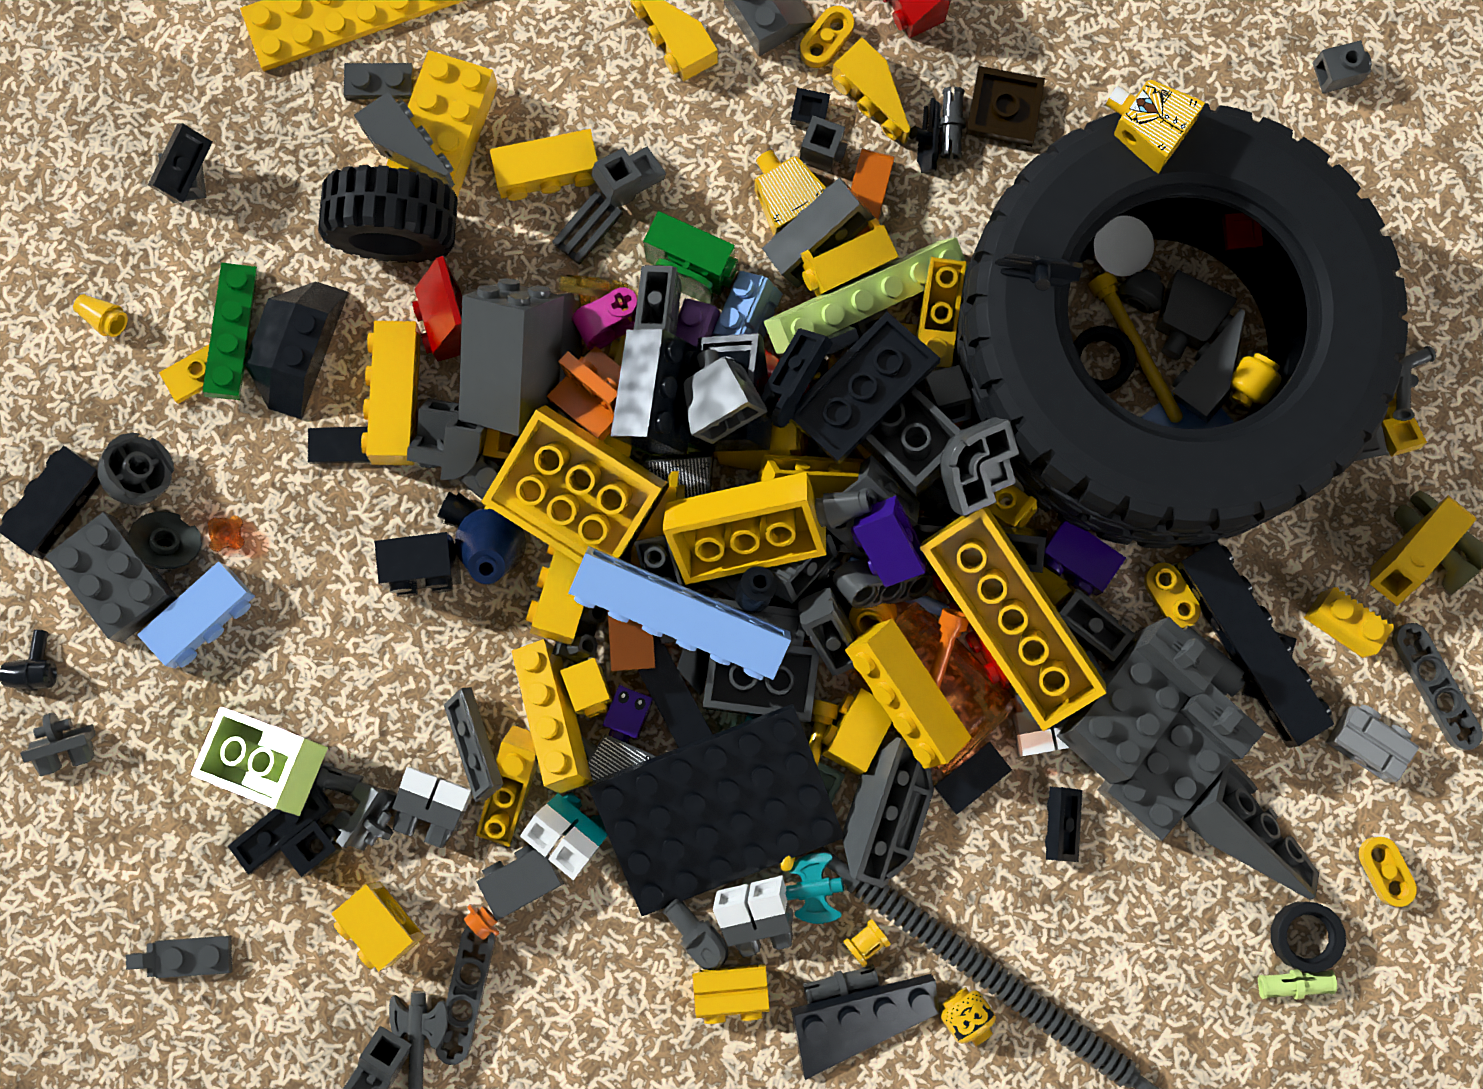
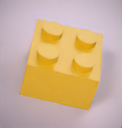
[331,881,426,972]

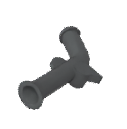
[1393,346,1436,421]

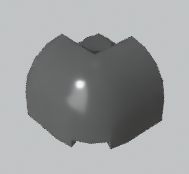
[407,398,487,480]
[940,417,1019,516]

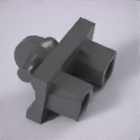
[552,605,607,664]
[20,712,96,776]
[332,782,397,851]

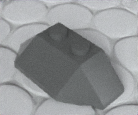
[842,737,934,888]

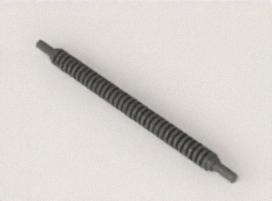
[818,847,1159,1089]

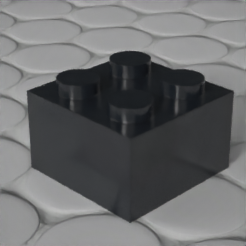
[374,532,462,597]

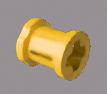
[843,919,891,967]

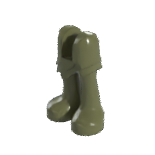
[1394,490,1483,595]

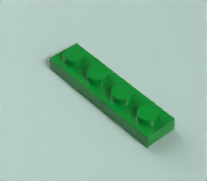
[202,262,258,401]

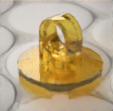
[558,275,629,307]

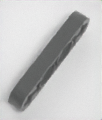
[1392,623,1483,750]
[436,926,496,1065]

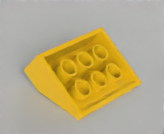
[481,405,668,564]

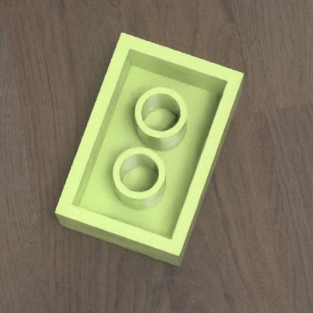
[191,706,328,816]

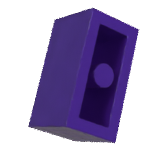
[851,496,927,587]
[1043,521,1126,596]

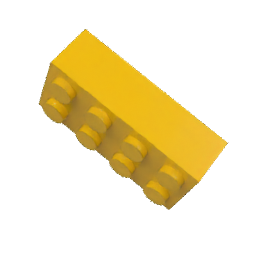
[386,50,498,198]
[663,472,826,585]

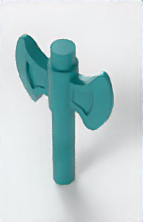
[785,853,844,924]

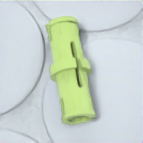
[1258,969,1337,1000]

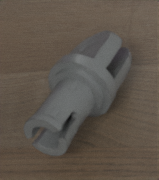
[662,899,728,970]

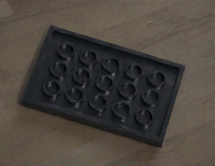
[588,704,844,916]

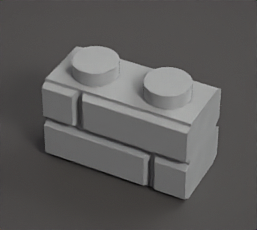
[1325,704,1419,783]

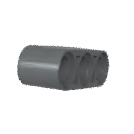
[832,559,934,609]

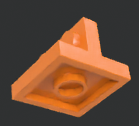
[547,346,621,441]

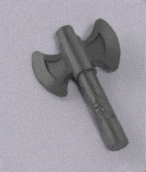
[389,991,448,1089]

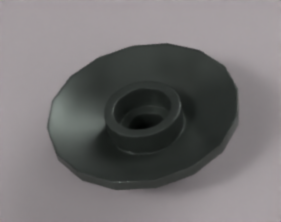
[128,511,202,569]

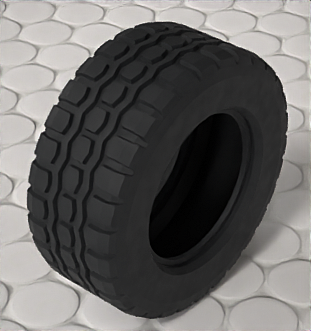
[953,103,1408,549]

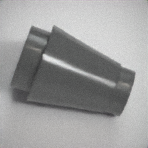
[815,490,872,529]

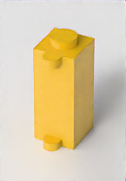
[801,218,899,296]

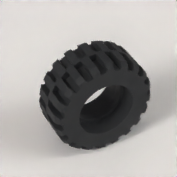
[318,165,458,263]

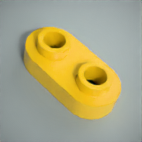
[800,6,854,68]
[1144,562,1201,629]
[1359,837,1417,907]

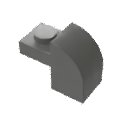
[592,146,666,207]
[343,1026,412,1089]

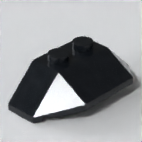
[244,281,349,420]

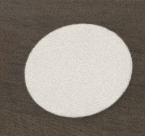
[1094,216,1154,276]

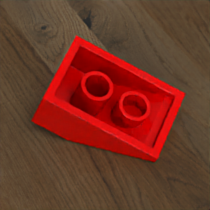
[412,256,463,362]

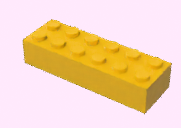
[920,507,1107,731]

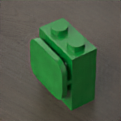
[643,211,738,304]

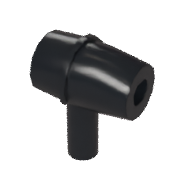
[0,630,57,691]

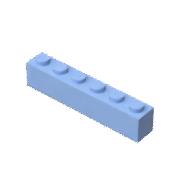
[568,546,791,680]

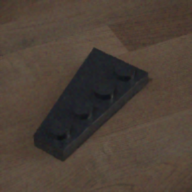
[791,974,940,1080]

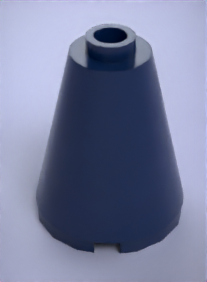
[455,508,526,584]

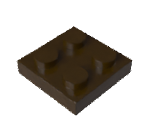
[965,66,1045,147]

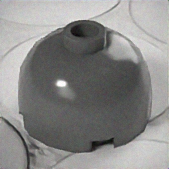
[98,432,174,506]

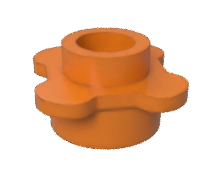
[464,904,500,940]

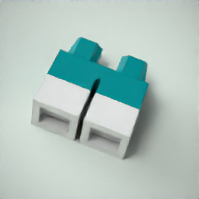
[520,792,608,880]

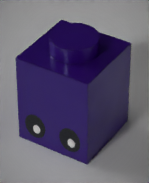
[603,685,654,743]

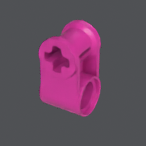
[572,287,637,350]

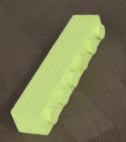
[763,237,968,354]

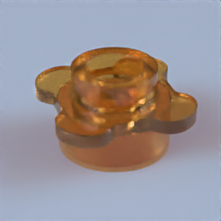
[208,515,245,552]

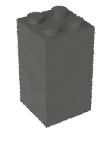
[459,278,564,436]

